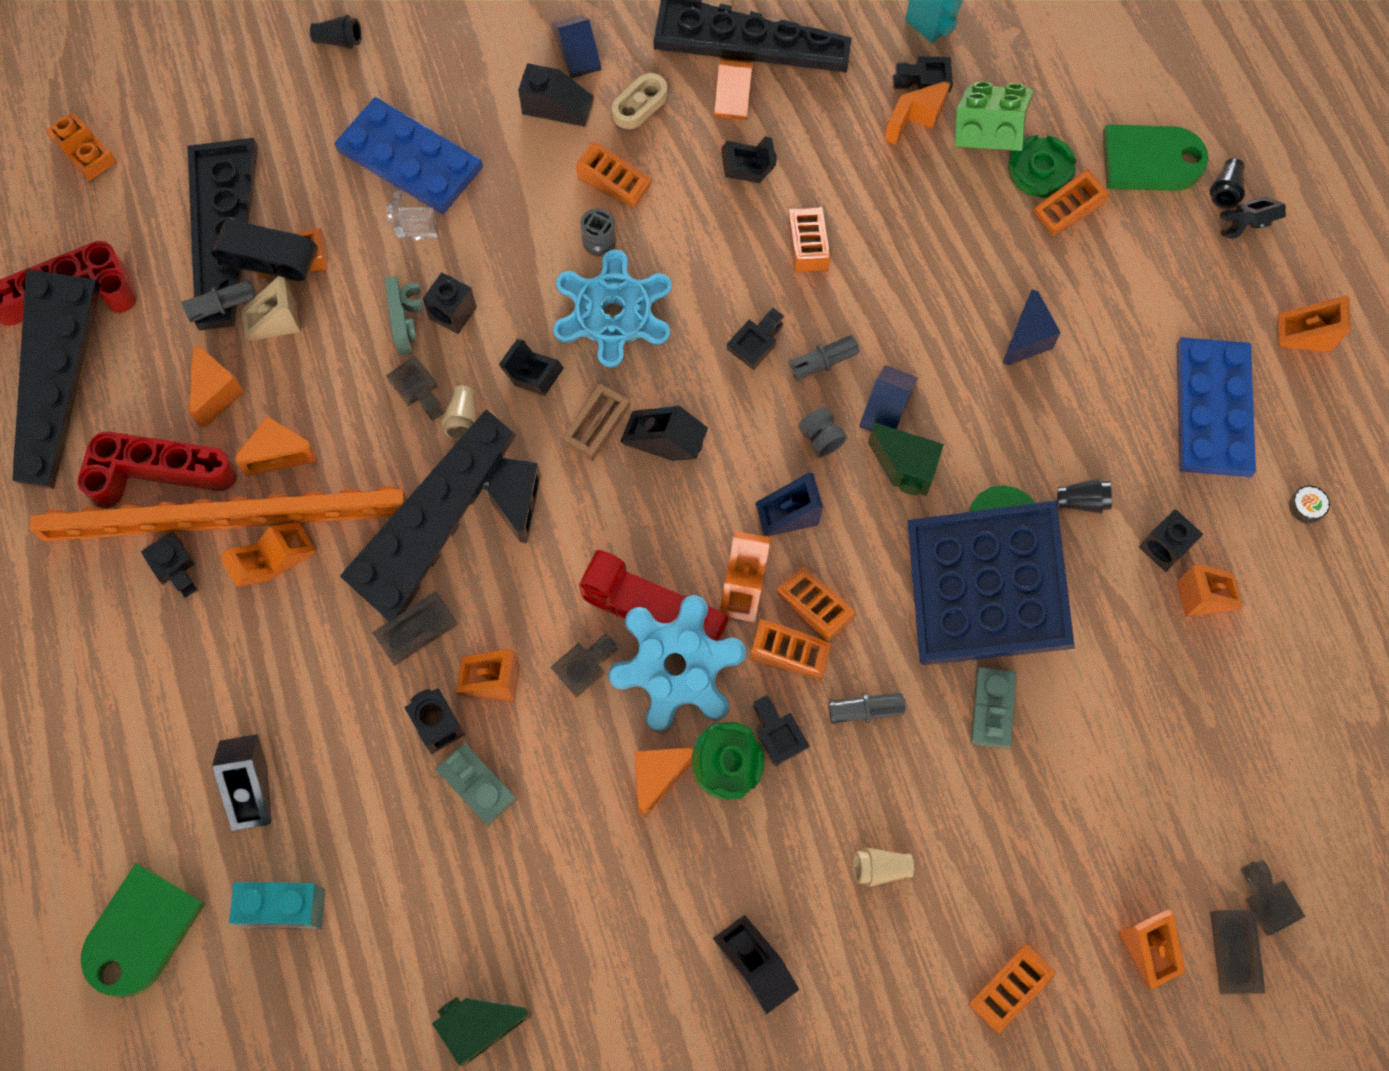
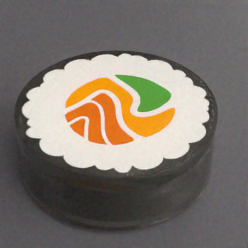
[1289,485,1330,524]

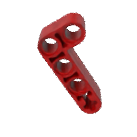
[0,241,137,326]
[77,431,237,508]
[579,550,729,641]

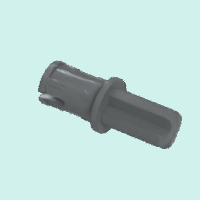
[182,280,256,323]
[789,335,859,381]
[828,693,906,724]

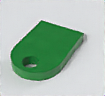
[1103,124,1208,191]
[81,863,206,997]

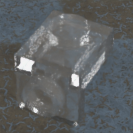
[386,191,438,240]

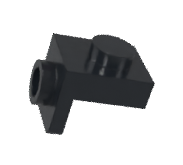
[721,136,777,183]
[499,339,564,396]

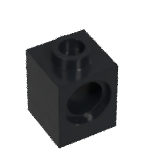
[423,272,477,334]
[1139,509,1203,572]
[404,688,465,754]

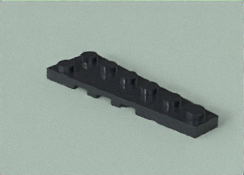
[654,0,852,72]
[187,138,258,331]
[12,269,101,489]
[340,409,516,625]

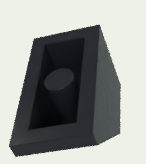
[518,63,594,127]
[620,406,708,461]
[483,458,541,543]
[212,734,272,831]
[713,915,799,1014]

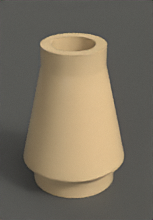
[441,386,476,441]
[853,847,914,888]

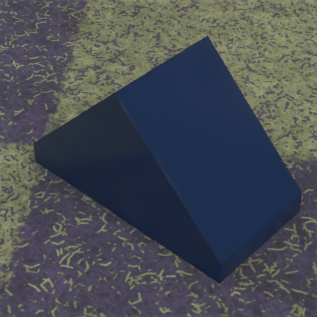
[551,15,601,78]
[1002,289,1061,365]
[859,365,918,431]
[755,473,823,536]

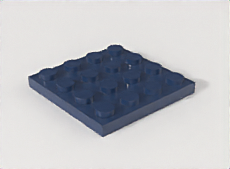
[908,500,1075,665]

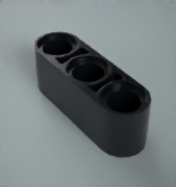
[211,220,318,281]

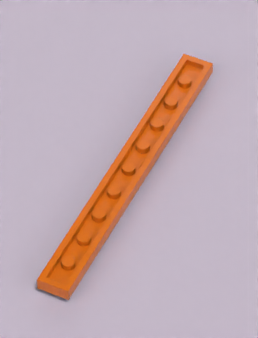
[29,486,407,541]

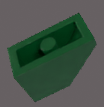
[868,422,944,496]
[432,997,532,1066]

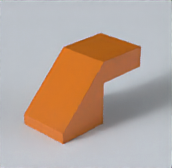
[884,82,950,145]
[220,522,316,587]
[720,531,771,622]

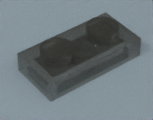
[372,591,458,666]
[1210,910,1266,995]

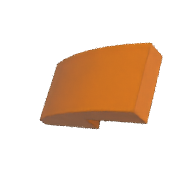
[45,112,117,181]

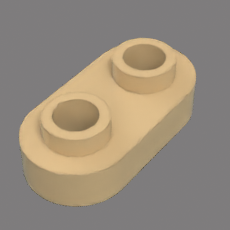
[612,73,667,129]

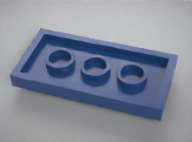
[334,97,483,215]
[1177,337,1256,477]

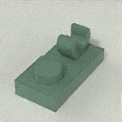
[384,276,423,356]
[970,667,1016,749]
[435,742,517,826]

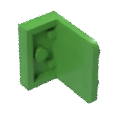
[955,82,1033,151]

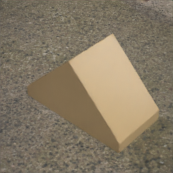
[241,276,300,341]

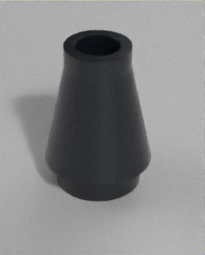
[310,15,362,49]
[1210,158,1245,209]
[1057,477,1112,514]

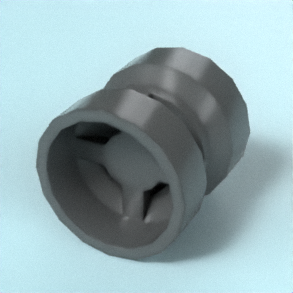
[580,208,616,256]
[798,407,847,457]

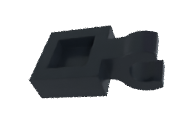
[892,56,953,93]
[1220,196,1286,239]
[727,308,784,370]
[140,531,198,598]
[752,695,810,767]

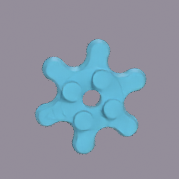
[553,249,672,368]
[608,595,747,732]

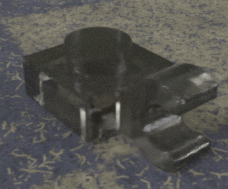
[386,356,444,421]
[550,633,618,698]
[1240,859,1305,936]

